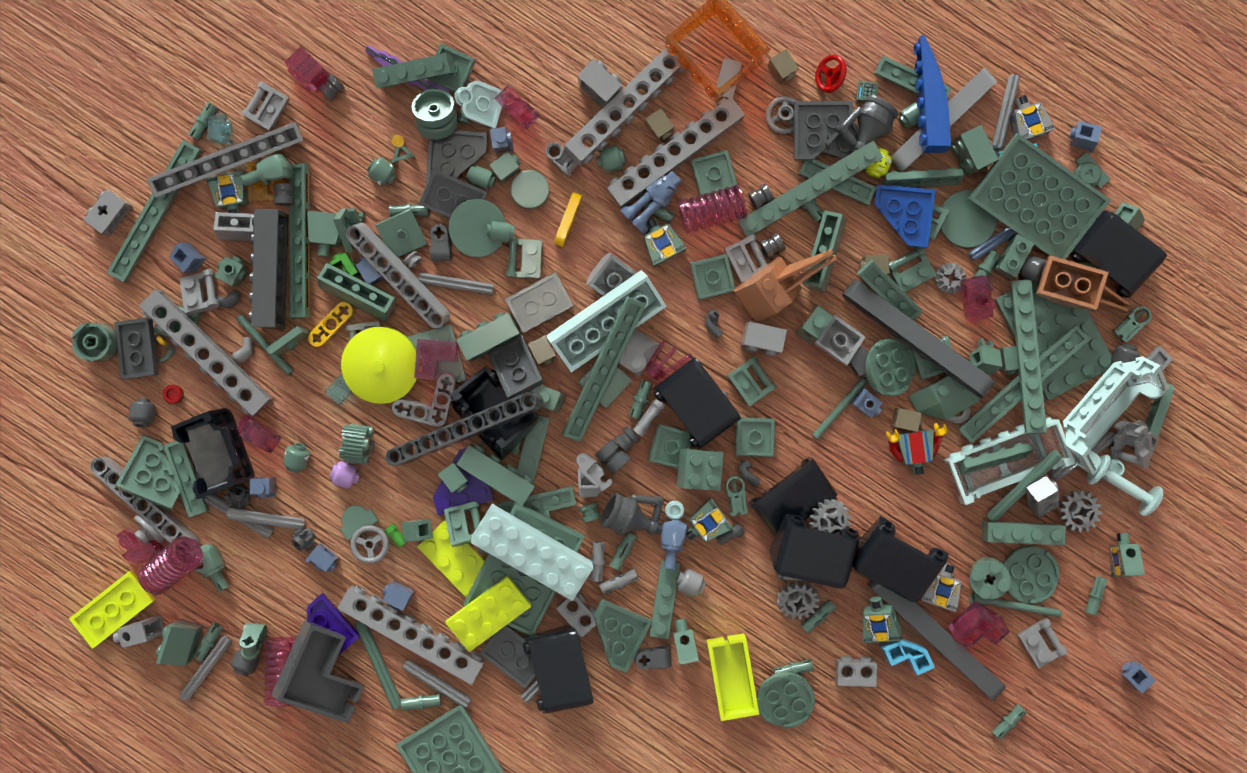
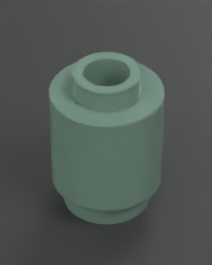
[898,102,920,129]
[466,166,496,190]
[486,221,515,242]

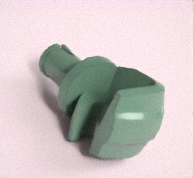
[241,154,293,187]
[188,544,229,592]

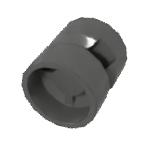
[595,439,631,474]

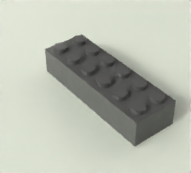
[249,209,289,329]

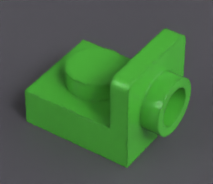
[329,252,361,277]

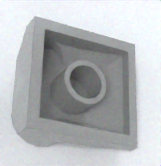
[587,252,637,296]
[815,314,865,366]
[619,329,659,376]

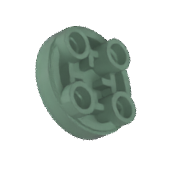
[511,170,549,209]

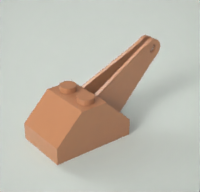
[732,249,837,322]
[1036,256,1130,313]

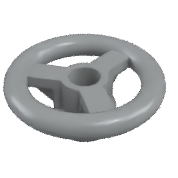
[765,96,796,134]
[134,516,165,544]
[350,525,389,564]

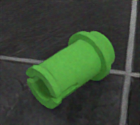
[384,523,407,548]

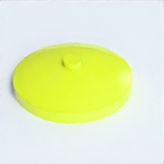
[341,326,420,404]

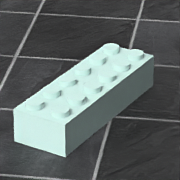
[547,270,667,372]
[471,504,593,601]

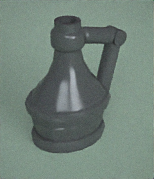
[837,95,898,153]
[601,493,664,536]

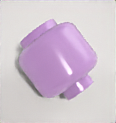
[329,461,359,489]

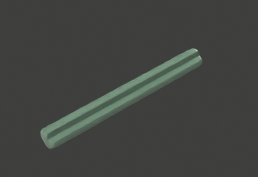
[987,450,1062,522]
[355,621,401,710]

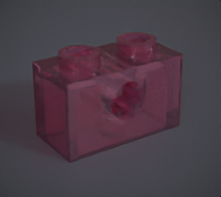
[961,275,995,322]

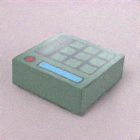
[855,81,878,102]

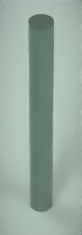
[236,314,294,375]
[812,377,868,440]

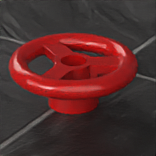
[815,54,847,93]

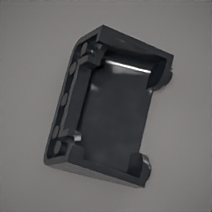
[1069,210,1167,298]
[653,357,741,449]
[450,366,538,460]
[171,408,254,499]
[748,457,838,538]
[769,514,860,589]
[853,516,949,602]
[523,625,594,714]

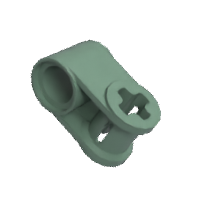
[239,623,267,660]

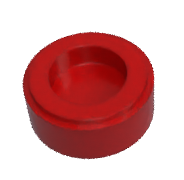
[163,385,184,404]

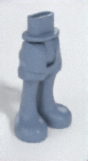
[620,171,682,235]

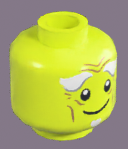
[865,148,892,178]

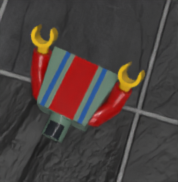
[886,423,947,475]

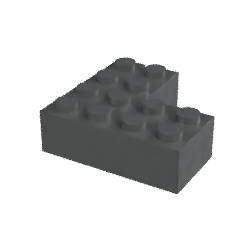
[271,620,364,723]

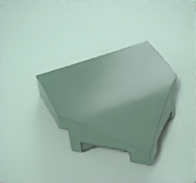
[333,208,365,252]

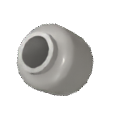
[675,569,706,598]

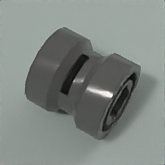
[318,74,345,101]
[274,183,294,206]
[748,184,774,209]
[760,233,786,259]
[614,426,641,452]

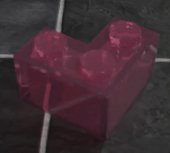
[284,46,330,94]
[414,339,459,380]
[949,601,1010,649]

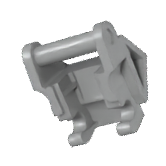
[1111,420,1159,469]
[576,453,612,497]

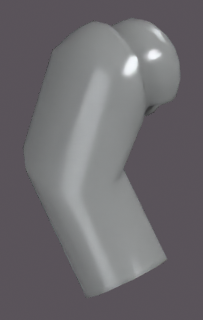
[232,337,253,363]

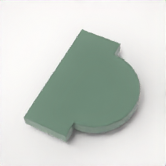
[1074,152,1110,189]
[340,505,379,540]

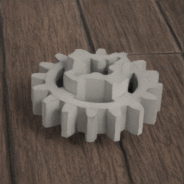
[1058,490,1102,532]
[809,499,851,535]
[777,580,820,620]

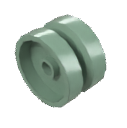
[411,89,458,140]

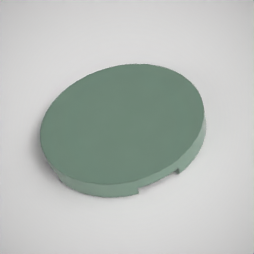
[938,190,997,248]
[448,199,506,257]
[865,338,916,396]
[1003,546,1060,604]
[757,672,815,728]

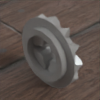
[935,263,966,294]

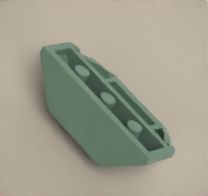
[908,361,980,420]

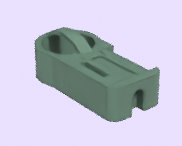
[1112,306,1152,342]
[725,475,747,516]

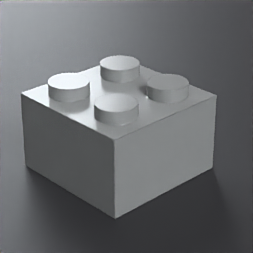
[577,59,622,108]
[740,322,787,357]

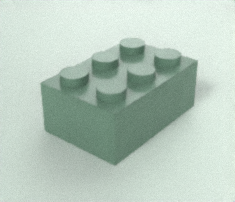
[456,312,522,362]

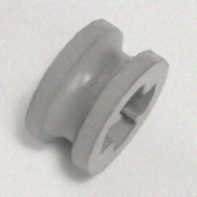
[403,251,422,269]

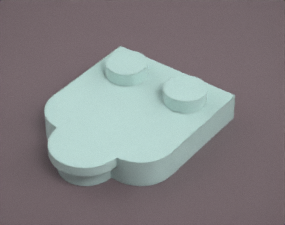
[454,81,507,129]

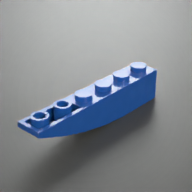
[913,35,951,153]

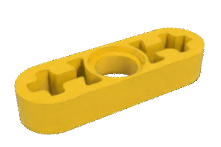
[554,192,582,247]
[308,302,354,347]

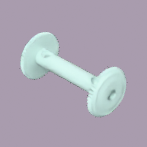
[1087,455,1163,516]

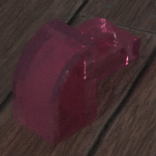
[494,85,540,130]
[236,414,282,453]
[116,529,165,563]

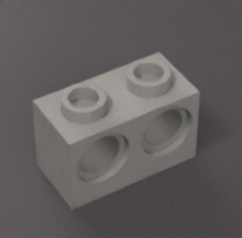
[1026,476,1059,518]
[556,592,596,637]
[834,656,877,687]

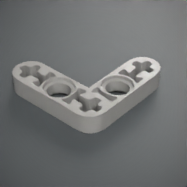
[392,372,457,427]

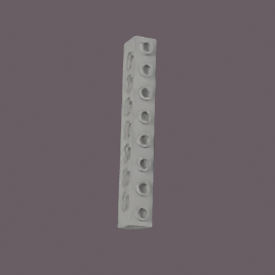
[564,41,690,166]
[607,97,745,209]
[147,122,304,197]
[139,289,273,416]
[337,585,485,685]

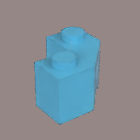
[879,638,935,676]

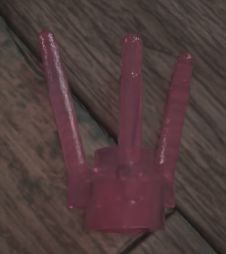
[645,341,692,381]

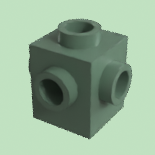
[215,256,248,287]

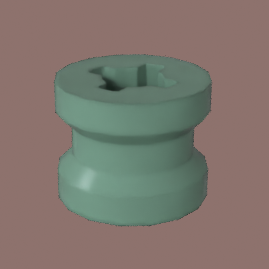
[579,502,601,523]

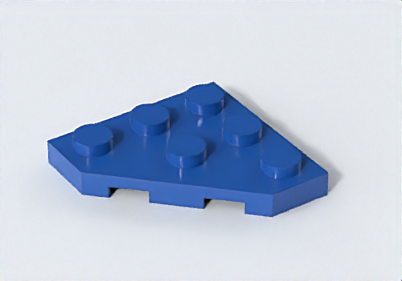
[874,185,936,249]

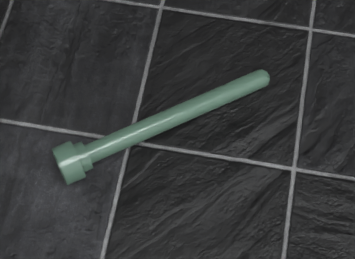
[970,591,1062,617]

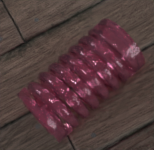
[677,184,747,234]
[138,536,203,595]
[263,637,296,707]

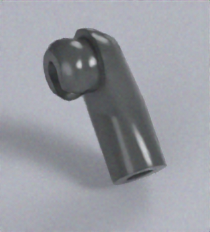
[216,290,241,308]
[705,310,723,339]
[738,460,761,487]
[716,525,745,545]

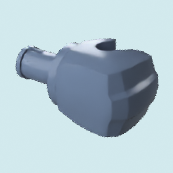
[661,520,688,569]

